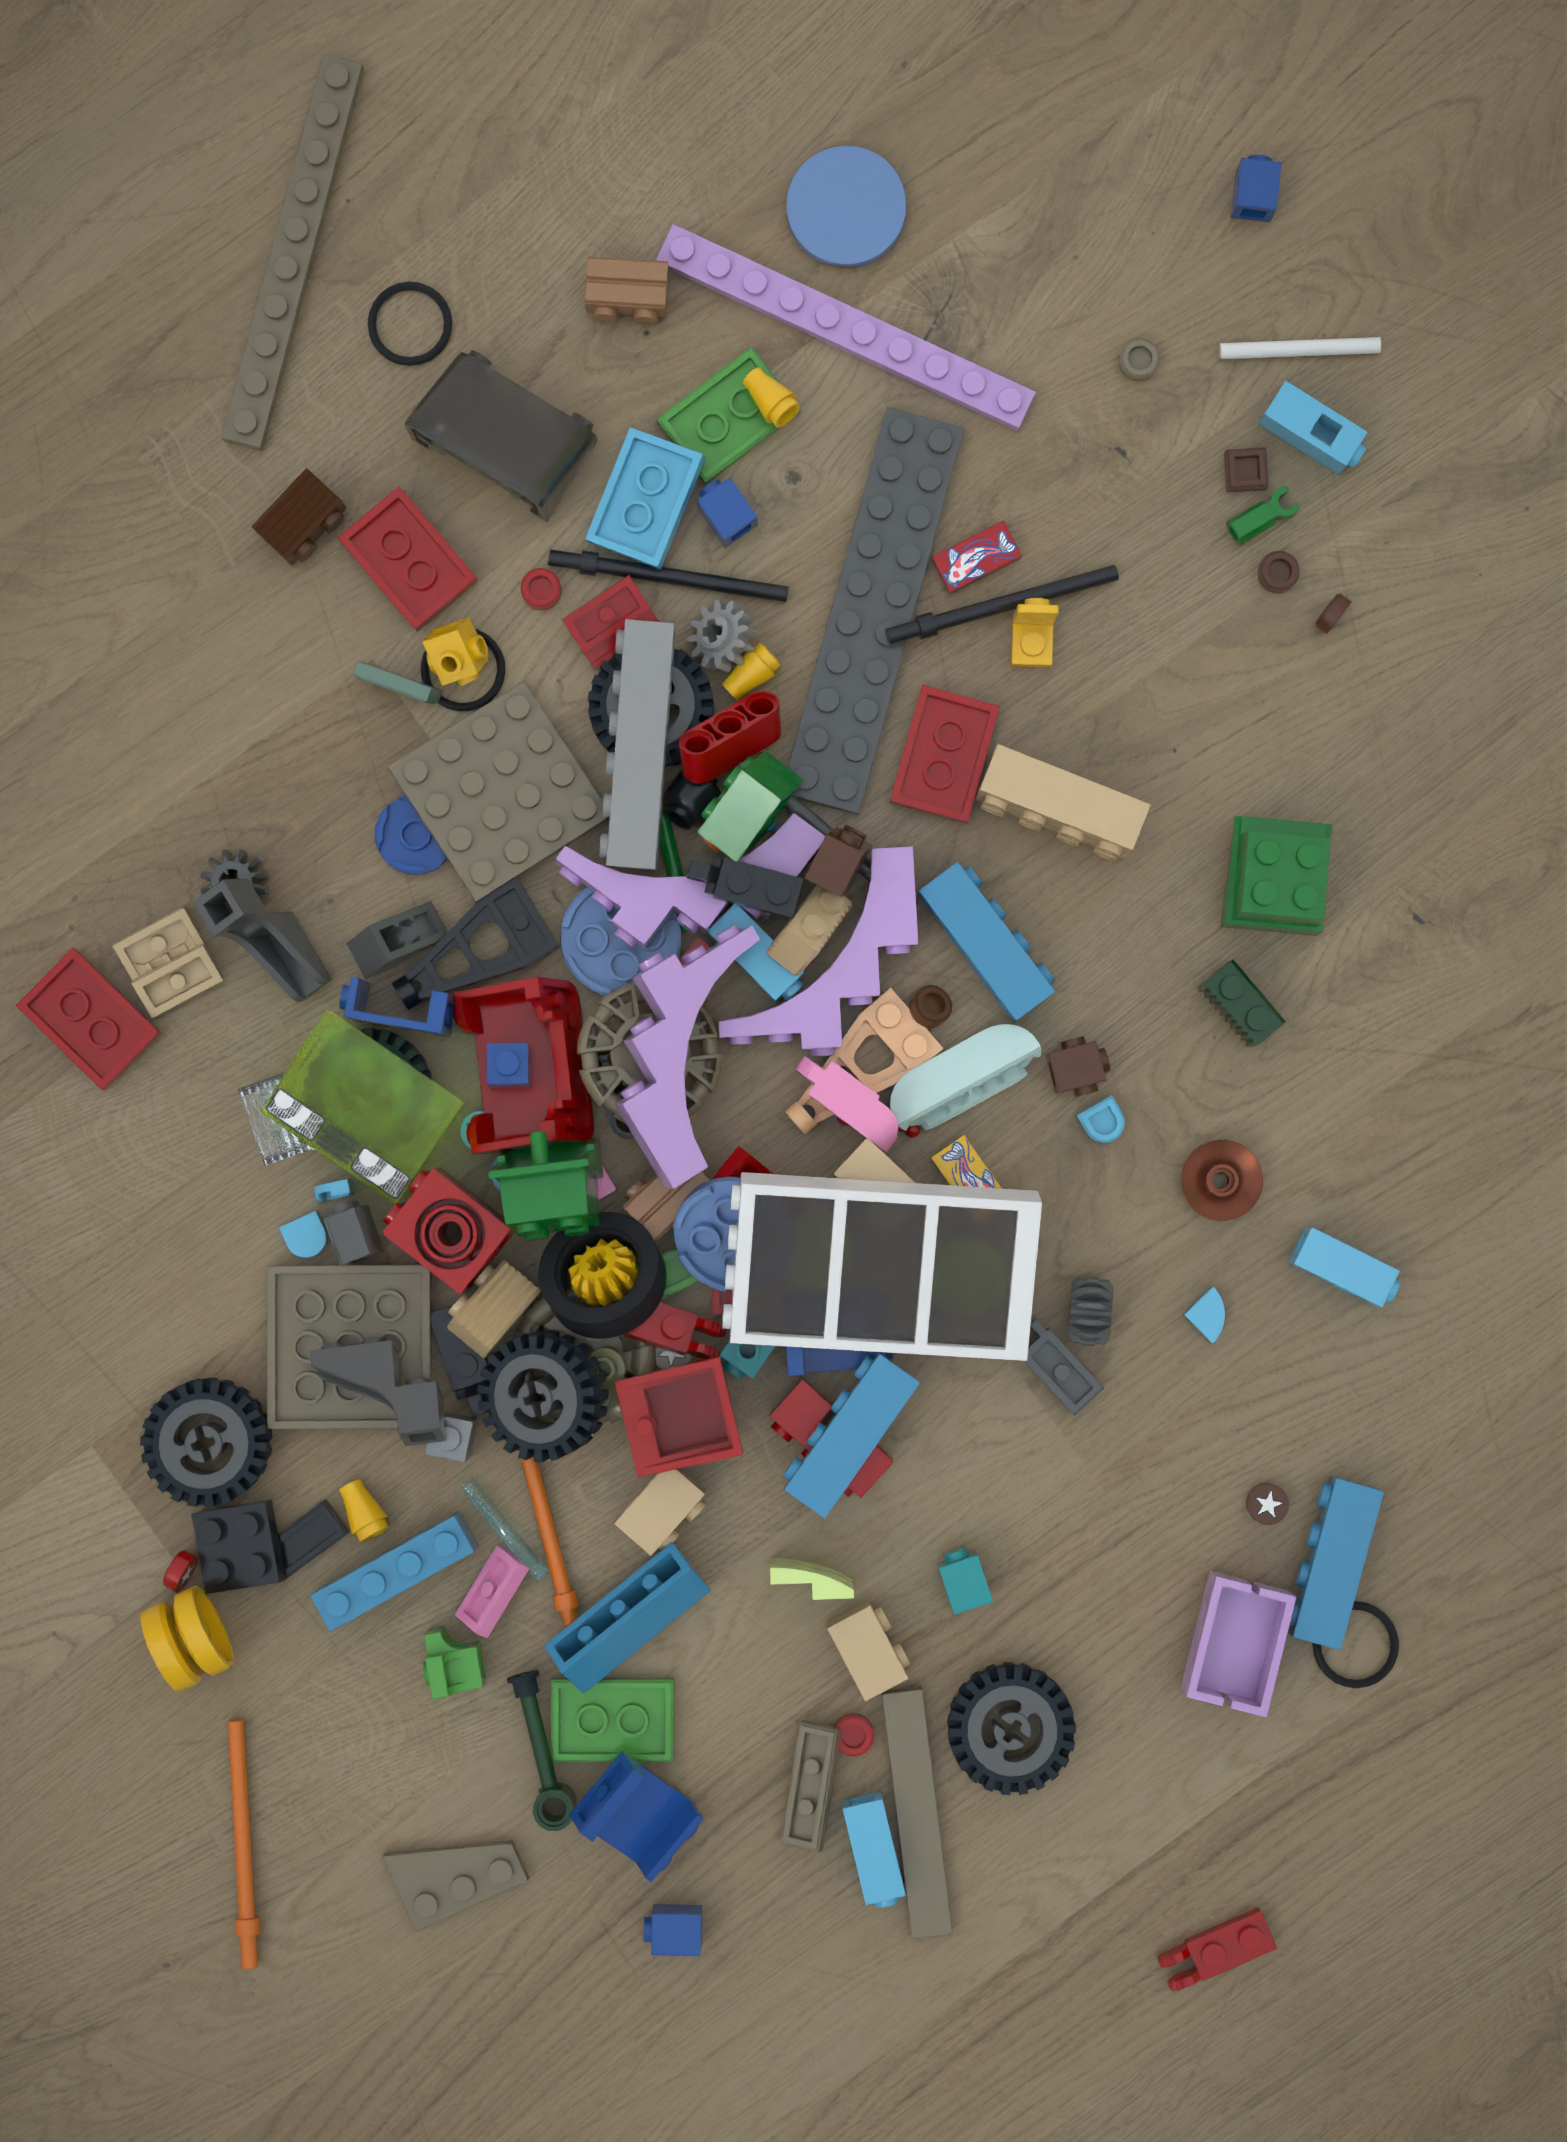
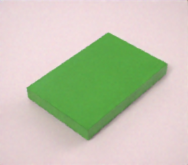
[656,346,801,485]
[551,1678,674,1762]

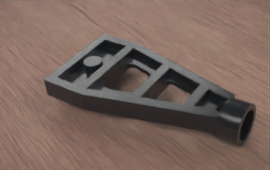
[392,877,559,1010]

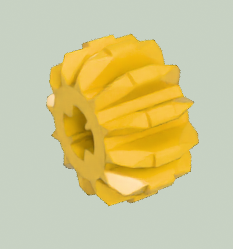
[568,1239,639,1307]

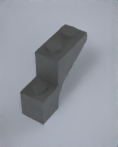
[193,879,332,1002]
[310,1337,446,1446]

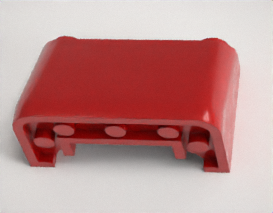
[453,977,594,1154]

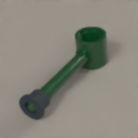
[507,1670,577,1831]

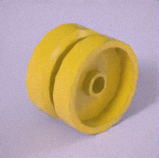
[140,1585,234,1693]

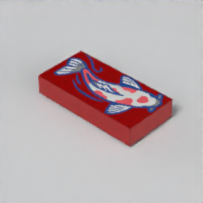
[931,520,1022,594]

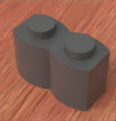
[324,1200,384,1265]

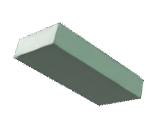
[353,661,443,704]

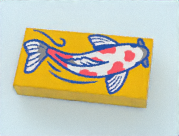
[931,1135,1001,1224]

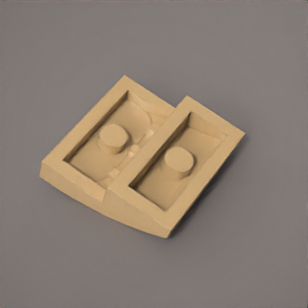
[112,905,223,1018]

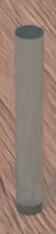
[460,1477,549,1582]

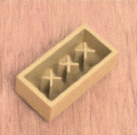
[975,744,1151,862]

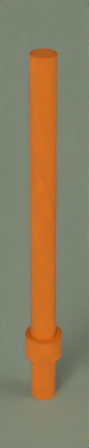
[518,1450,579,1629]
[227,1719,260,1969]

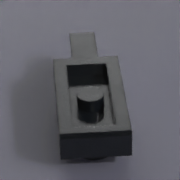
[687,856,803,919]
[431,1306,489,1417]

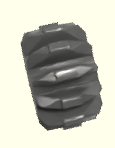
[200,849,270,895]
[1068,1276,1113,1346]

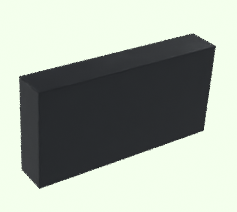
[278,1499,350,1582]

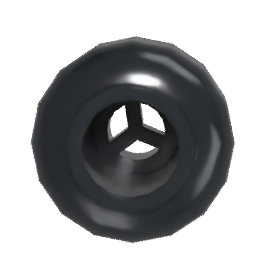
[663,770,721,830]

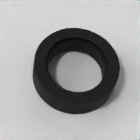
[538,1212,666,1339]

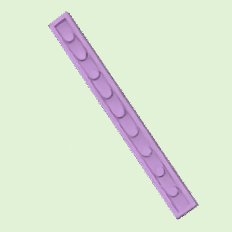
[656,224,1036,432]

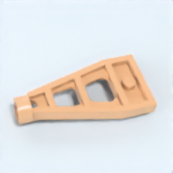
[784,987,944,1136]

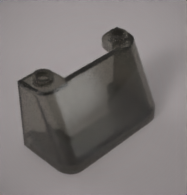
[404,350,598,522]

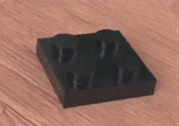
[191,1499,286,1594]

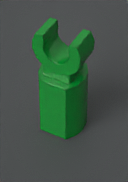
[1226,486,1300,545]

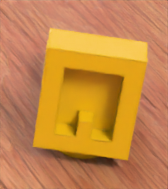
[1011,598,1059,668]

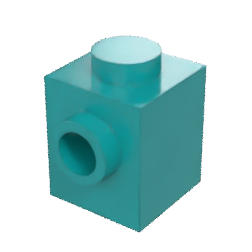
[720,1313,775,1380]
[937,1547,993,1615]

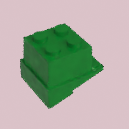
[1220,816,1333,936]
[488,1131,604,1241]

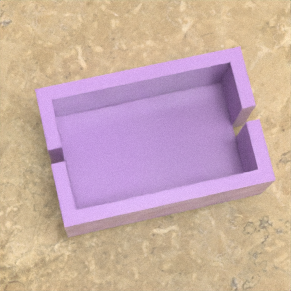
[1180,1570,1296,1718]

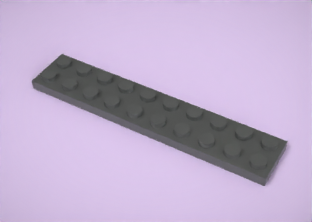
[788,407,964,815]

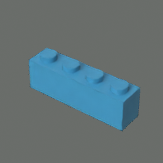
[917,862,1055,1023]
[782,1352,920,1519]
[1288,1475,1384,1651]
[310,1511,479,1632]
[544,1542,711,1694]

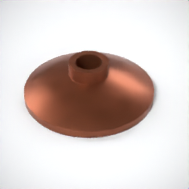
[1181,1140,1263,1221]

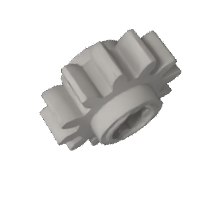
[687,599,758,673]

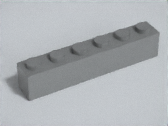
[599,619,676,871]

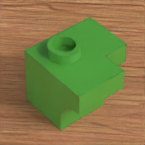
[423,1627,487,1699]

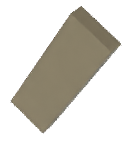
[780,1720,842,1852]

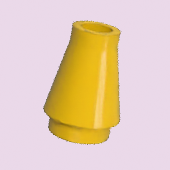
[742,367,800,428]
[722,642,782,701]
[339,1479,389,1543]

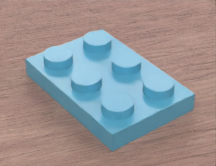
[585,427,706,570]

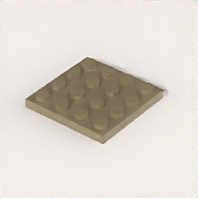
[388,681,610,903]
[267,1265,432,1429]

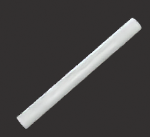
[1219,337,1381,359]

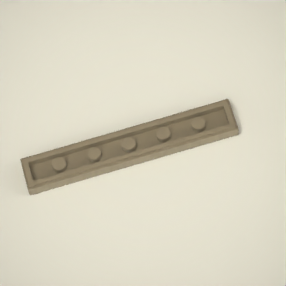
[882,1687,953,1939]

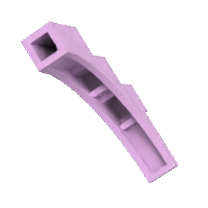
[556,813,825,949]
[719,846,918,1056]
[614,924,760,1189]

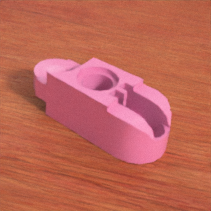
[795,1056,899,1153]

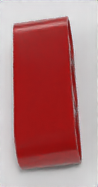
[679,691,782,784]

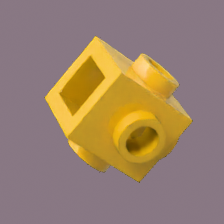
[422,617,489,686]

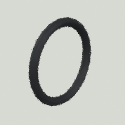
[368,282,452,366]
[421,629,505,711]
[1312,1601,1399,1688]

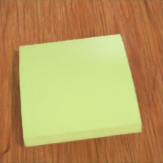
[770,1558,854,1600]

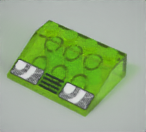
[261,1009,467,1204]

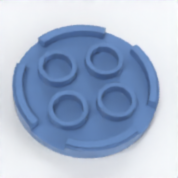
[786,146,906,268]
[561,887,682,996]
[673,1177,796,1292]

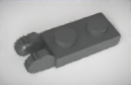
[999,1315,1104,1416]

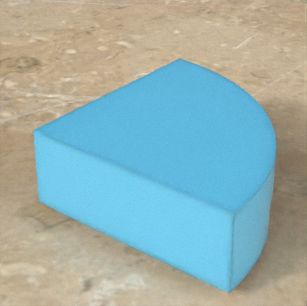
[313,1179,356,1202]
[1183,1286,1225,1344]

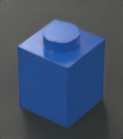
[1231,155,1282,222]
[697,478,758,548]
[487,1043,531,1088]
[643,1904,702,1956]

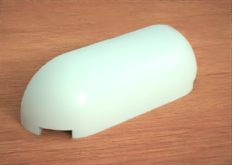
[890,1024,1041,1131]

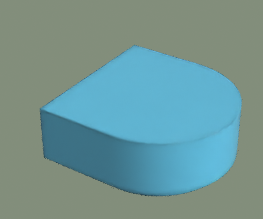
[1076,1095,1125,1143]
[279,1210,328,1258]

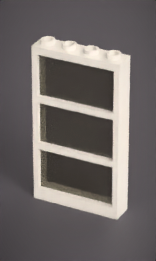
[722,1172,1042,1361]

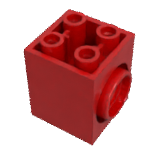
[382,1168,515,1294]

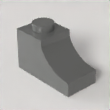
[346,901,447,979]

